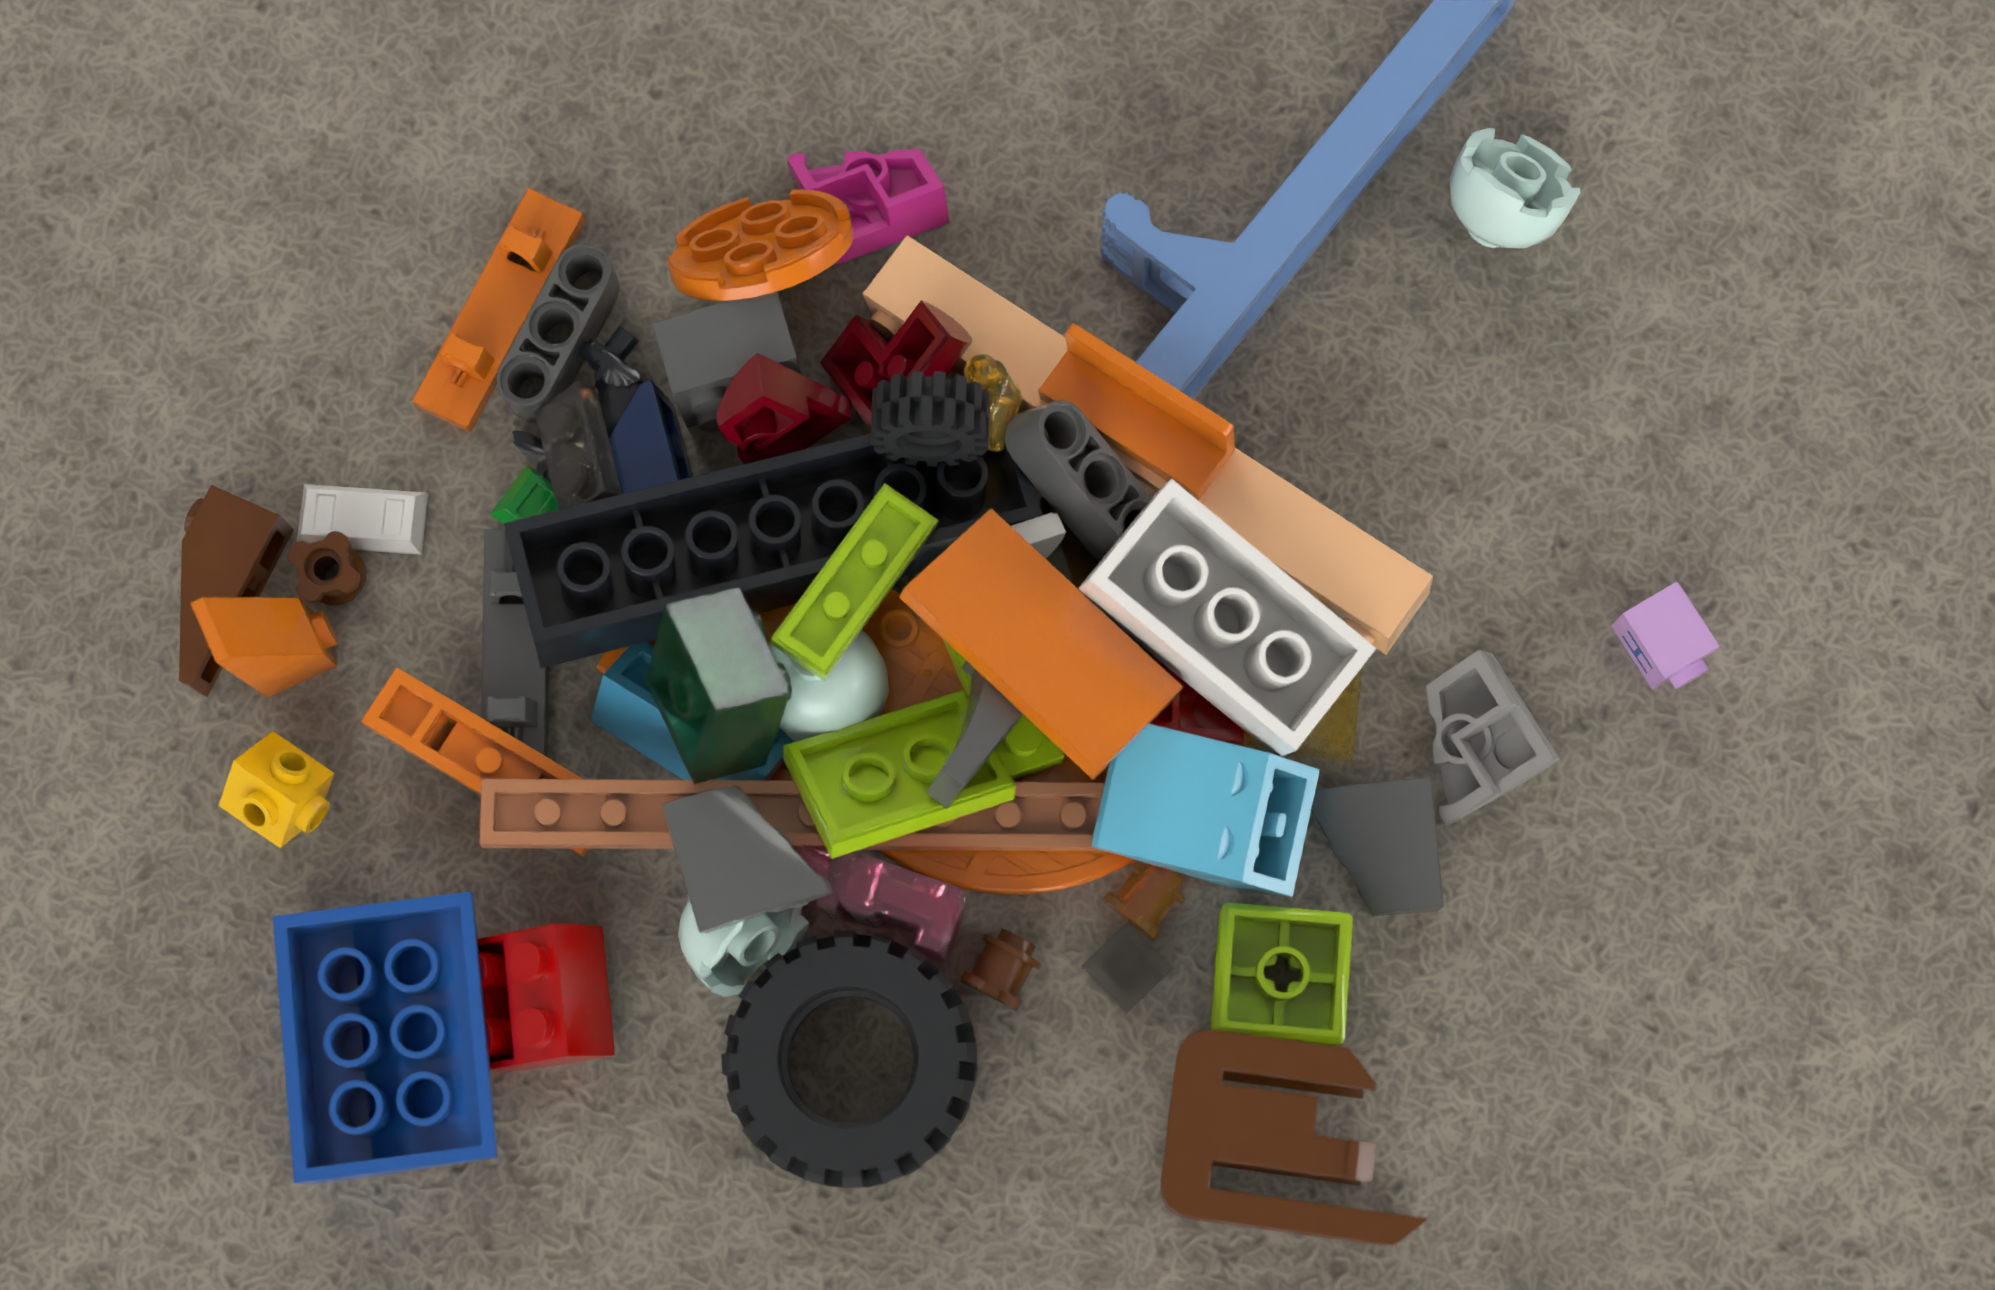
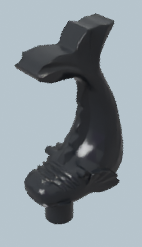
[512,325,649,492]

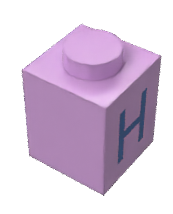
[1611,581,1720,690]

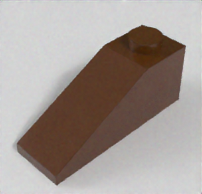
[179,485,294,697]

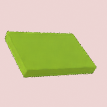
[783,690,1016,859]

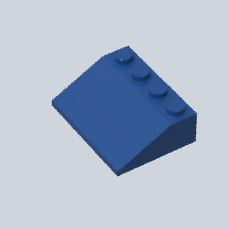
[273,892,498,1185]

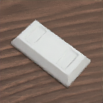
[297,484,429,555]

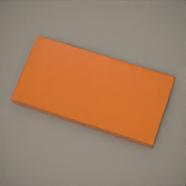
[899,508,1183,779]

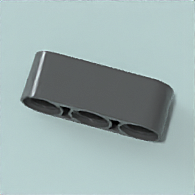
[497,243,620,423]
[1005,400,1152,562]

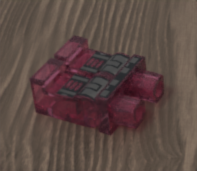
[798,844,969,964]

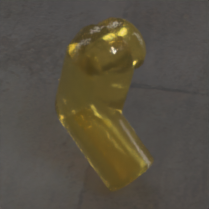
[963,354,1022,451]

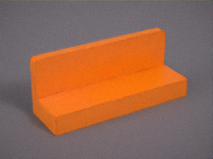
[1038,323,1235,501]

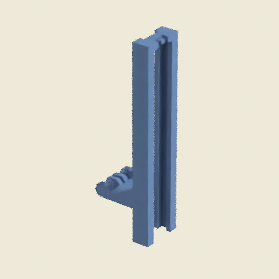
[1100,0,1515,399]

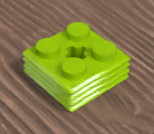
[1210,902,1353,1046]

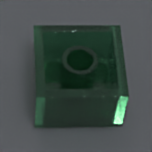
[645,587,792,784]

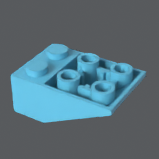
[1091,724,1320,897]

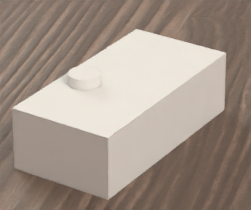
[1078,479,1377,757]

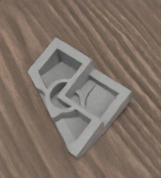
[1426,650,1560,825]

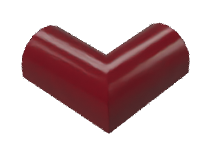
[820,300,972,429]

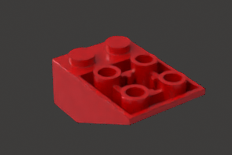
[478,923,615,1074]

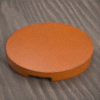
[666,189,854,301]

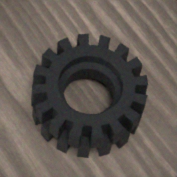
[870,371,990,467]

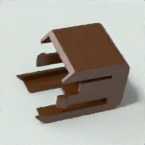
[1160,1030,1429,1246]

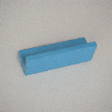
[591,642,794,781]

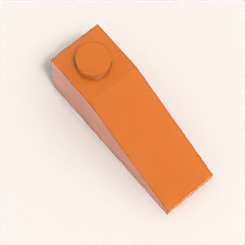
[191,597,339,698]

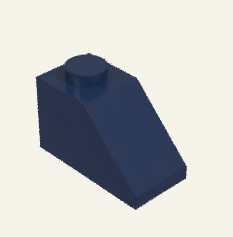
[595,380,693,500]

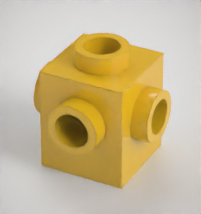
[218,731,335,848]

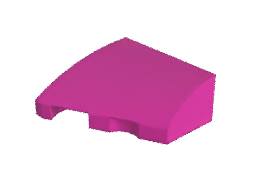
[786,149,949,265]

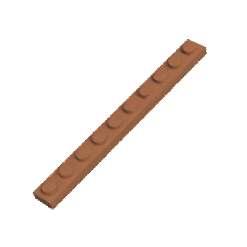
[479,779,1105,851]

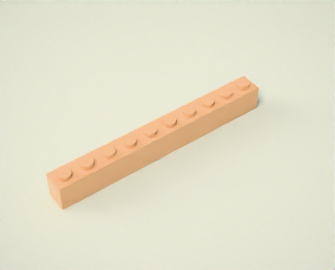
[863,235,1433,655]

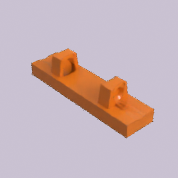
[412,188,586,433]
[361,667,589,858]

